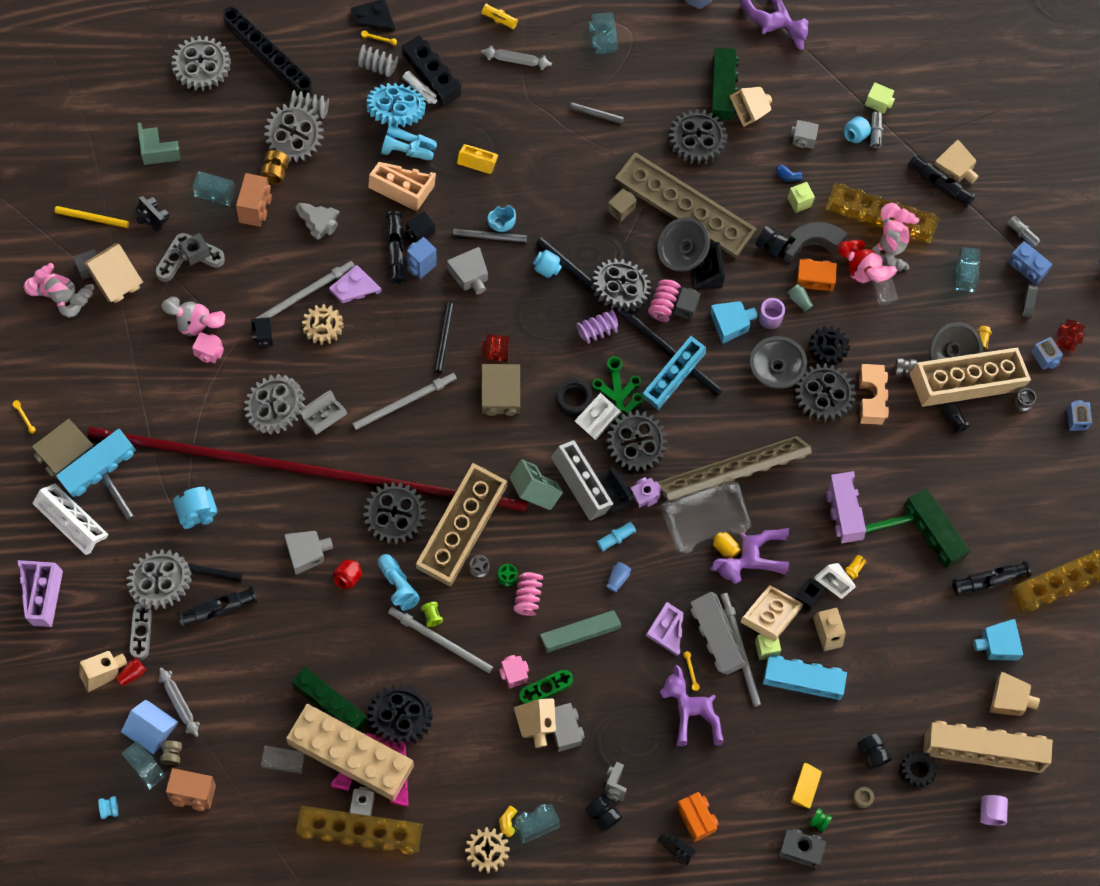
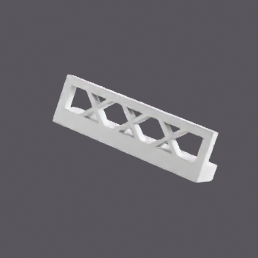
[32,484,109,555]

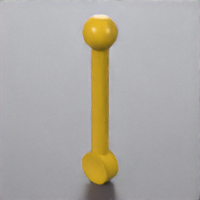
[361,30,397,46]
[13,400,36,434]
[683,651,700,691]

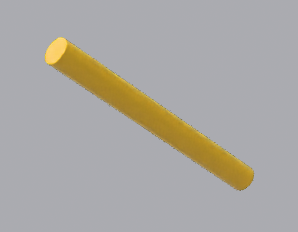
[55,206,129,228]

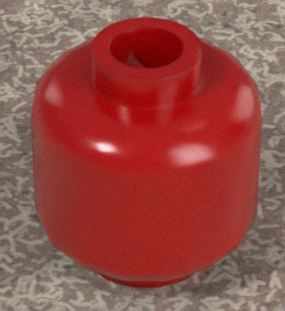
[333,560,362,589]

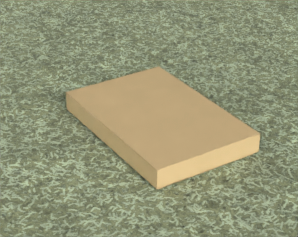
[741,585,803,642]

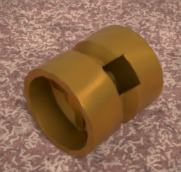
[260,150,289,185]

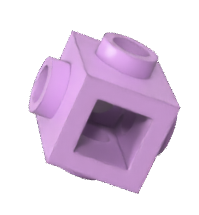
[631,477,662,508]

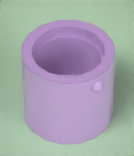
[758,298,785,329]
[980,795,1008,826]

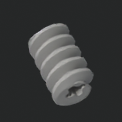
[358,44,398,77]
[289,90,329,119]

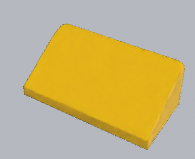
[457,144,498,174]
[791,763,822,810]

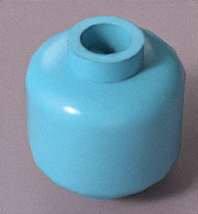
[844,116,871,143]
[533,250,561,278]

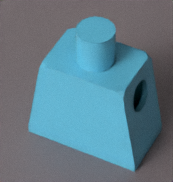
[710,301,757,344]
[973,619,1023,661]

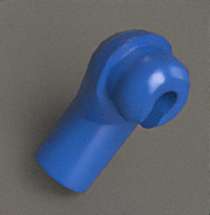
[776,165,803,182]

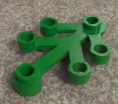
[592,356,644,425]

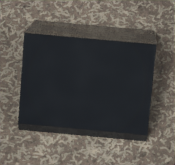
[691,242,725,290]

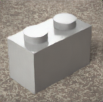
[552,703,585,752]

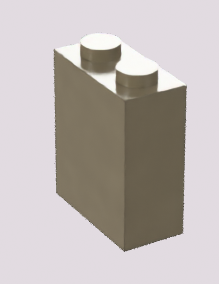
[482,364,520,416]
[32,419,94,480]

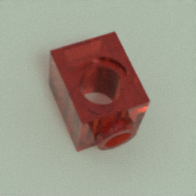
[482,334,510,361]

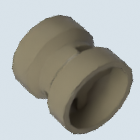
[159,741,182,766]

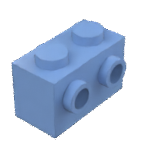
[407,237,437,279]
[1008,241,1052,285]

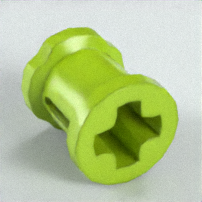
[421,602,443,627]

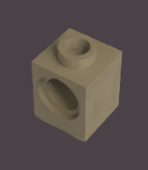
[607,189,637,222]

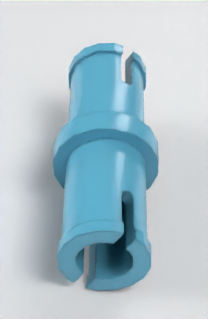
[597,522,636,551]

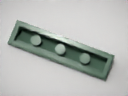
[540,610,621,653]

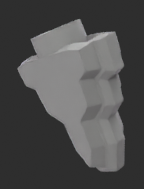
[295,203,339,240]

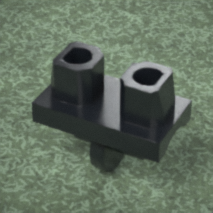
[136,196,169,232]

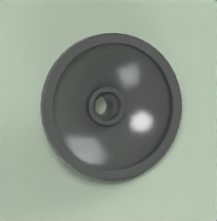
[658,217,710,272]
[929,322,983,361]
[750,336,807,389]

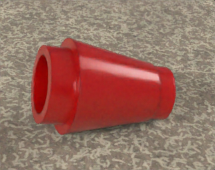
[116,658,147,686]

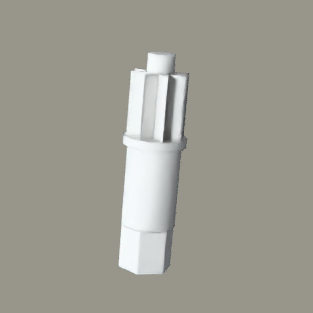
[402,71,437,104]

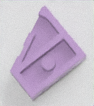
[329,265,381,303]
[645,602,683,656]

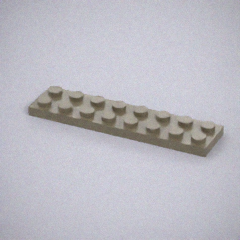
[614,152,757,258]
[658,436,812,501]

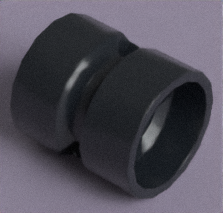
[755,225,790,259]
[857,733,892,770]
[585,794,623,832]

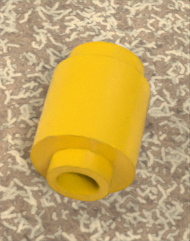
[713,532,741,559]

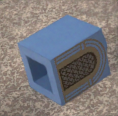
[1031,337,1063,370]
[1066,400,1092,431]

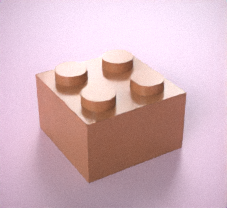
[236,173,272,227]
[166,768,216,811]

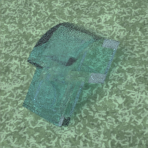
[121,740,165,789]

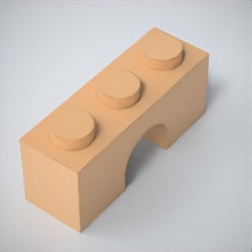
[859,364,889,425]

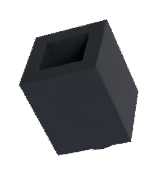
[405,211,435,243]

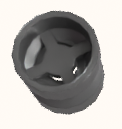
[894,358,917,378]
[1014,388,1036,413]

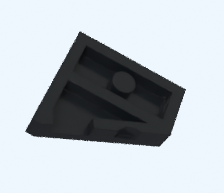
[351,0,395,31]
[657,834,696,866]

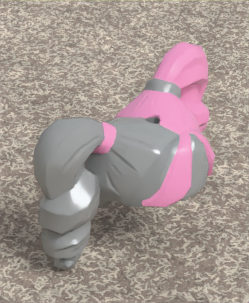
[872,203,919,272]
[23,263,94,318]
[161,296,225,337]

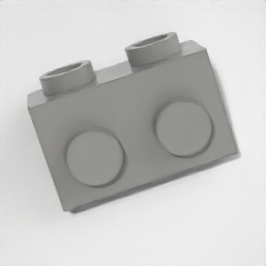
[300,390,347,435]
[604,762,627,801]

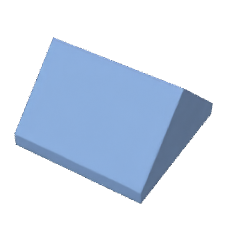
[121,700,178,755]

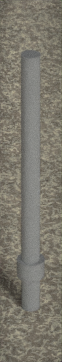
[256,261,355,318]
[352,373,457,430]
[720,593,761,707]
[388,607,493,674]

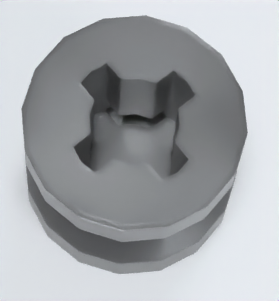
[470,555,489,578]

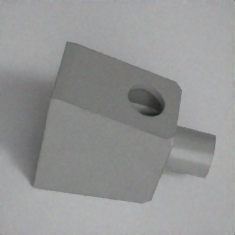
[447,247,488,294]
[285,531,333,575]

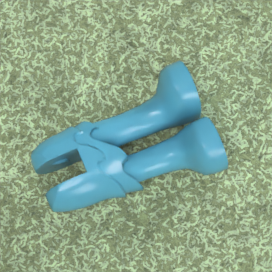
[381,124,437,160]
[378,554,420,611]

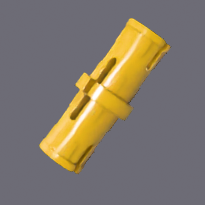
[481,4,518,29]

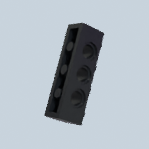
[402,35,462,106]

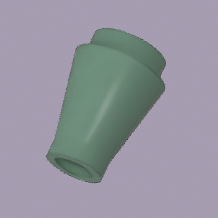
[787,284,814,312]

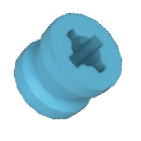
[99,796,119,819]

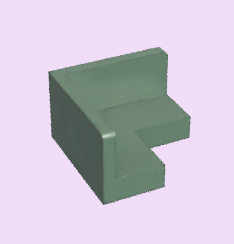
[137,123,180,165]
[509,459,563,510]

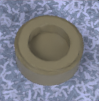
[853,787,874,808]

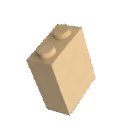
[84,243,143,303]

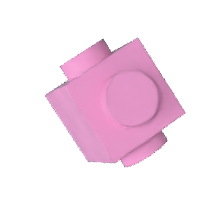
[192,332,224,363]
[499,655,529,689]

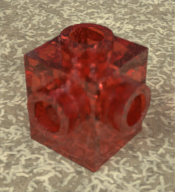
[1056,319,1085,352]

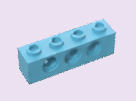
[643,336,706,410]

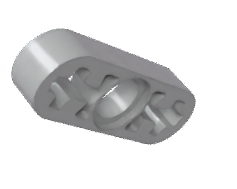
[130,603,152,660]

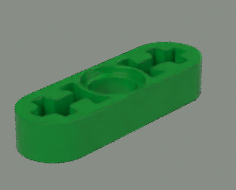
[519,670,573,705]

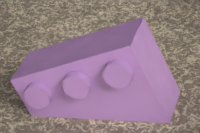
[826,471,866,543]
[18,560,63,627]

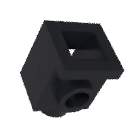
[251,317,273,348]
[794,578,825,612]

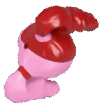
[837,239,898,284]

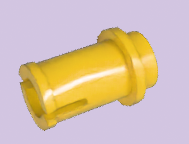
[977,326,992,351]
[844,555,866,580]

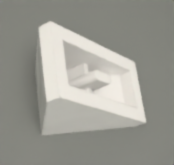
[815,563,856,599]

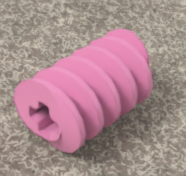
[648,280,681,322]
[514,572,543,616]

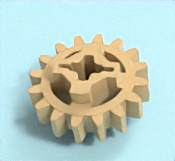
[302,304,344,345]
[465,827,510,873]

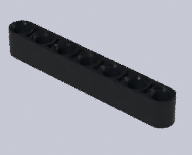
[223,7,313,97]

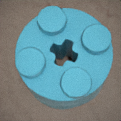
[173,487,218,529]

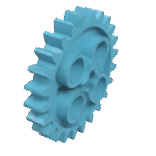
[366,83,426,127]

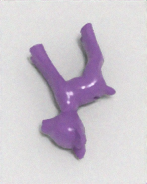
[740,0,809,50]
[710,528,789,584]
[660,665,723,746]

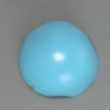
[487,205,516,232]

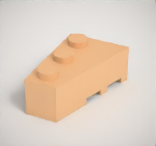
[368,162,436,212]

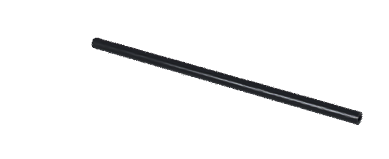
[536,237,723,396]

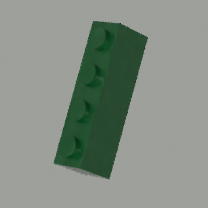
[711,47,739,120]
[904,488,970,568]
[292,666,367,731]

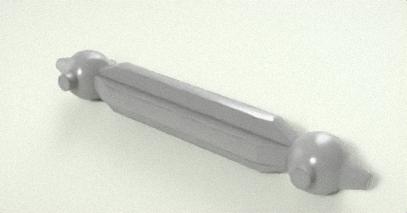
[481,46,552,70]
[158,667,200,737]

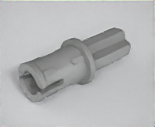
[870,112,884,148]
[1007,216,1040,247]

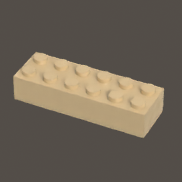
[910,347,1031,407]
[416,463,507,587]
[286,704,414,802]
[923,721,1053,773]

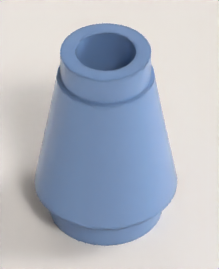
[606,562,631,592]

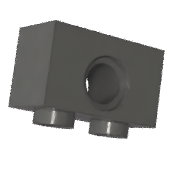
[778,828,826,869]

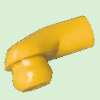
[499,806,518,837]

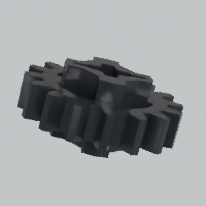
[809,325,850,366]

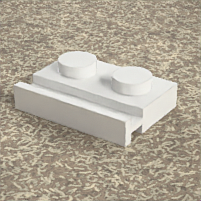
[575,393,621,440]

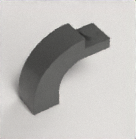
[784,222,847,264]

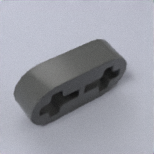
[1021,284,1038,318]

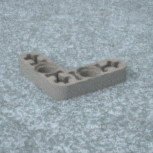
[156,233,225,282]

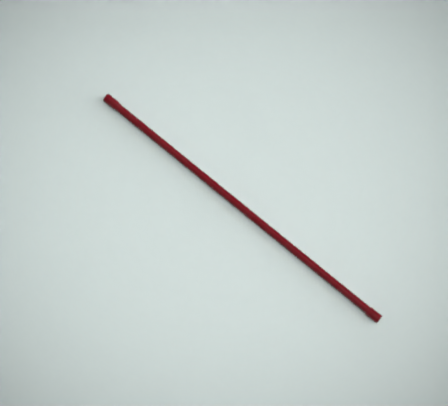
[88,427,527,512]

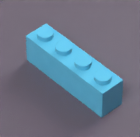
[56,429,136,497]
[763,655,847,700]

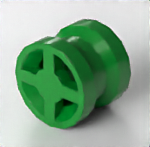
[498,564,517,587]
[808,808,833,833]

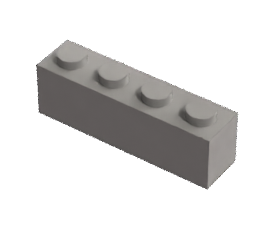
[551,440,613,521]
[690,592,748,675]

